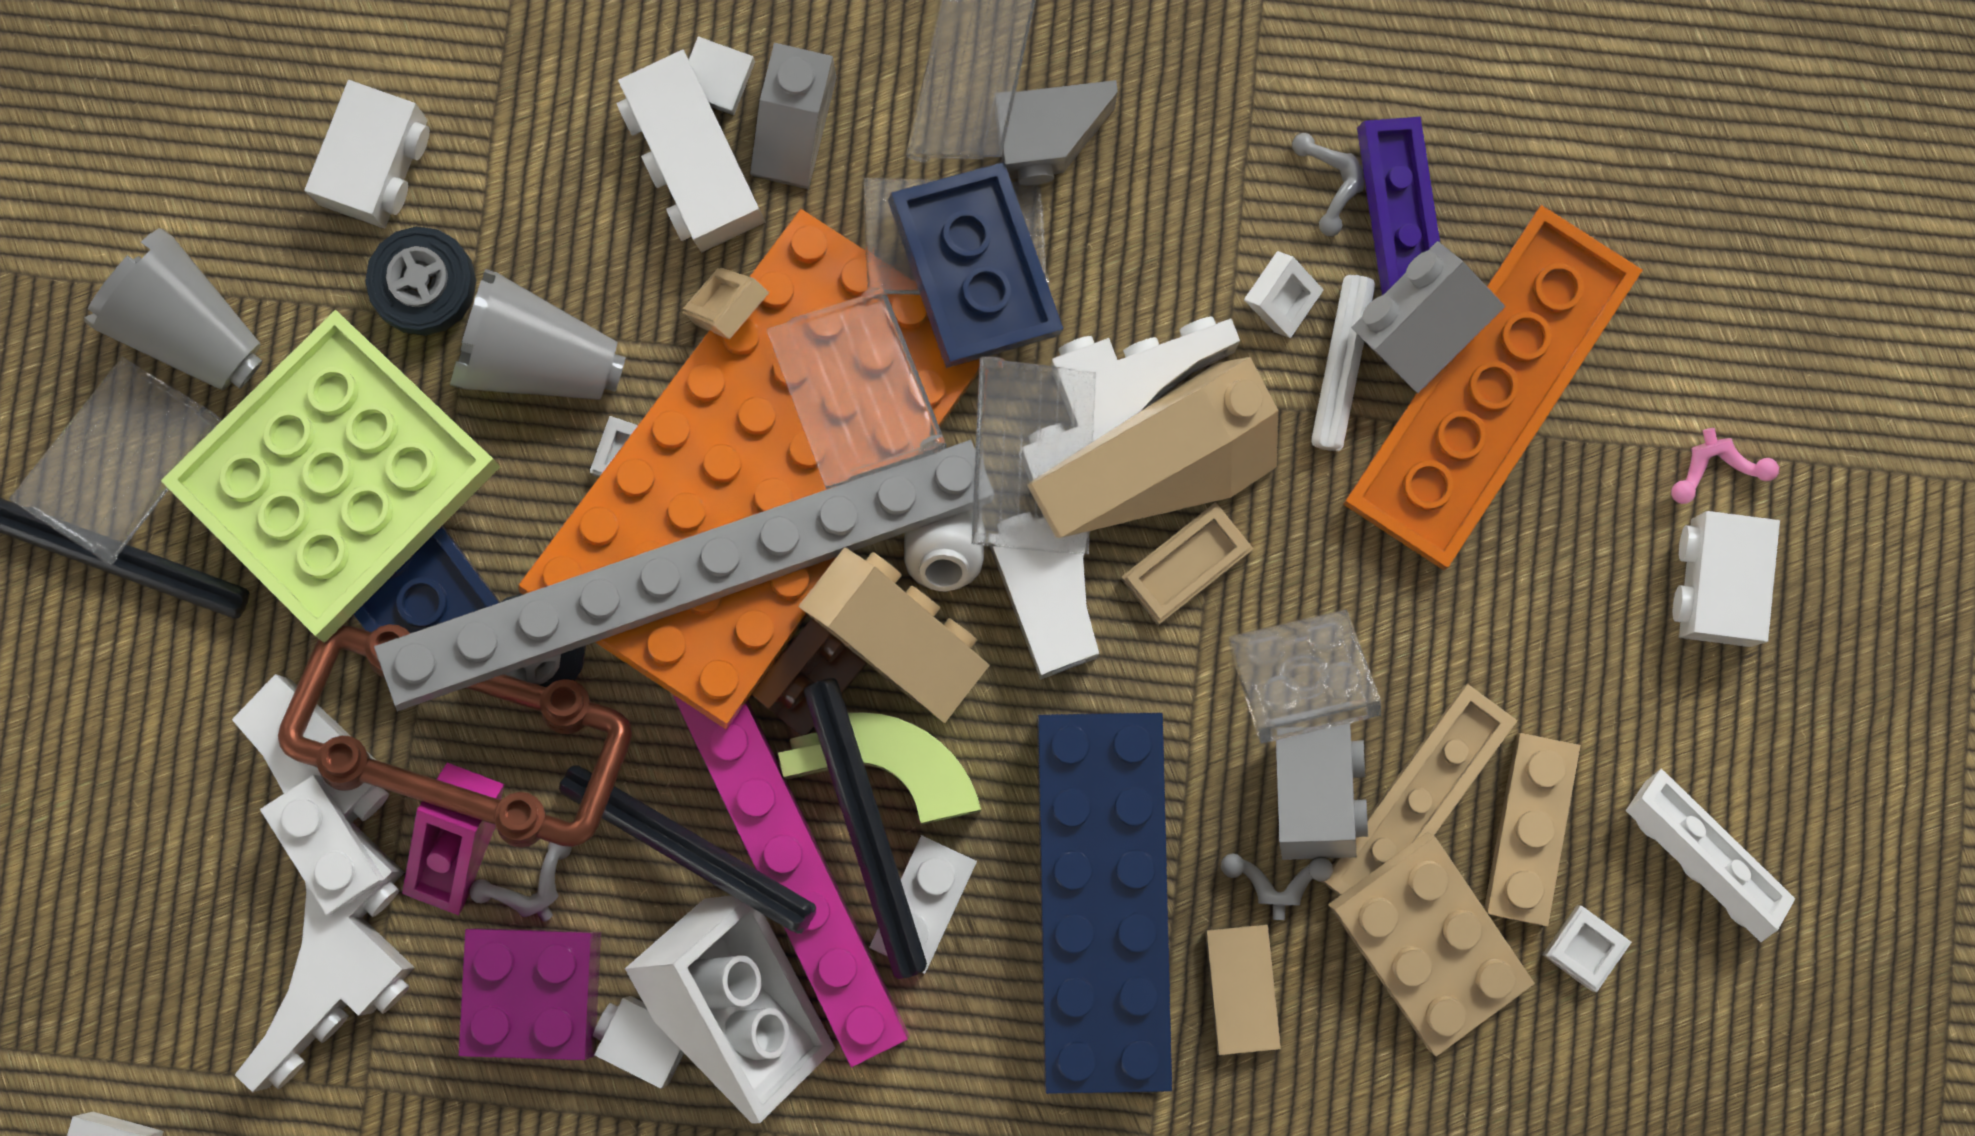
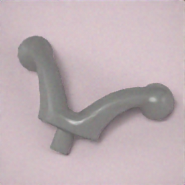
[1292,133,1364,237]
[469,842,572,922]
[1221,853,1333,920]

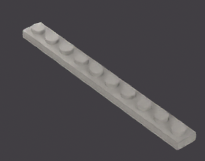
[374,440,994,711]

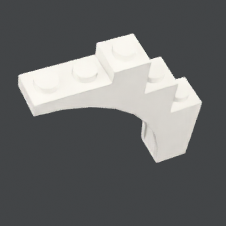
[989,317,1240,680]
[232,674,415,1092]

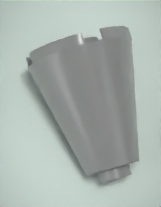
[84,228,263,391]
[450,269,626,400]

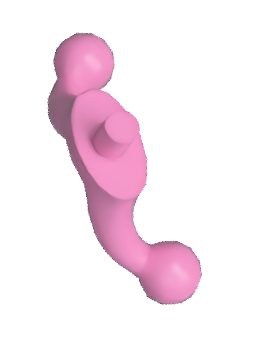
[1671,428,1779,504]

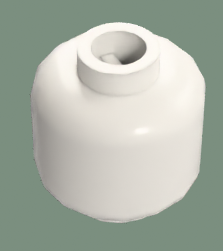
[904,510,984,592]

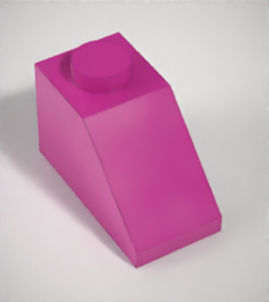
[402,762,504,916]

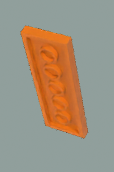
[1343,205,1643,571]

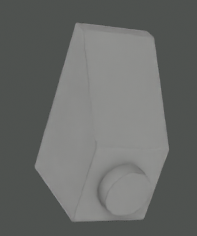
[750,43,837,189]
[996,80,1118,185]

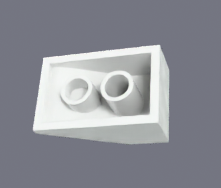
[625,895,835,1123]

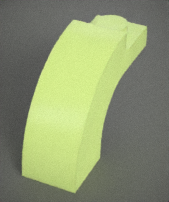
[778,712,981,825]

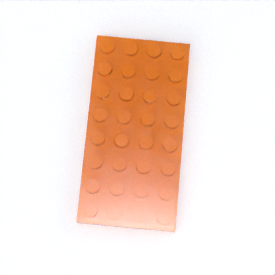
[518,209,990,730]

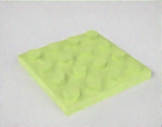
[161,310,500,643]

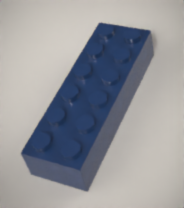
[1037,713,1172,1094]

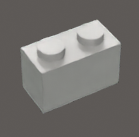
[1351,241,1506,393]
[1275,720,1368,860]

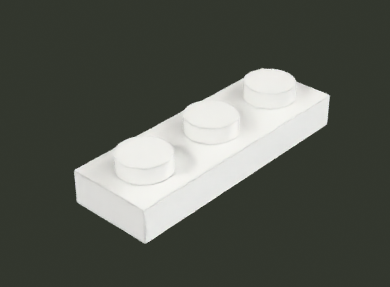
[1625,769,1795,942]

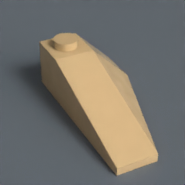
[1027,357,1278,538]

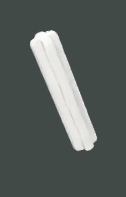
[1311,275,1375,451]

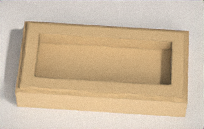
[682,268,769,339]
[1121,502,1254,626]
[1205,925,1281,1055]

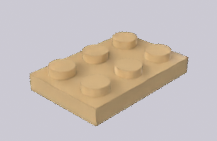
[1328,832,1535,1057]

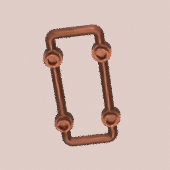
[278,624,632,847]

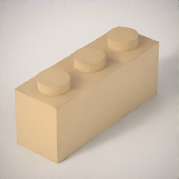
[798,547,990,723]

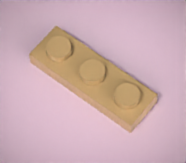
[1484,733,1581,926]

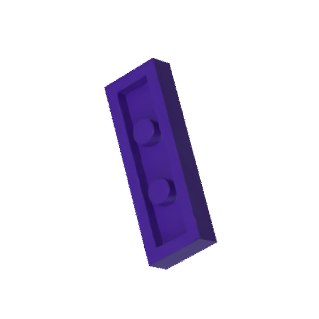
[1357,117,1440,295]

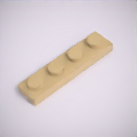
[1322,684,1518,895]

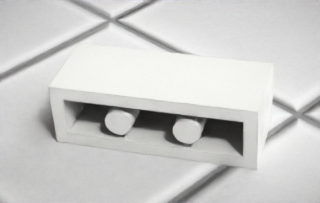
[616,49,766,253]

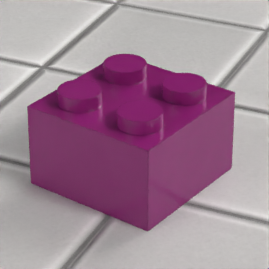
[459,928,601,1060]

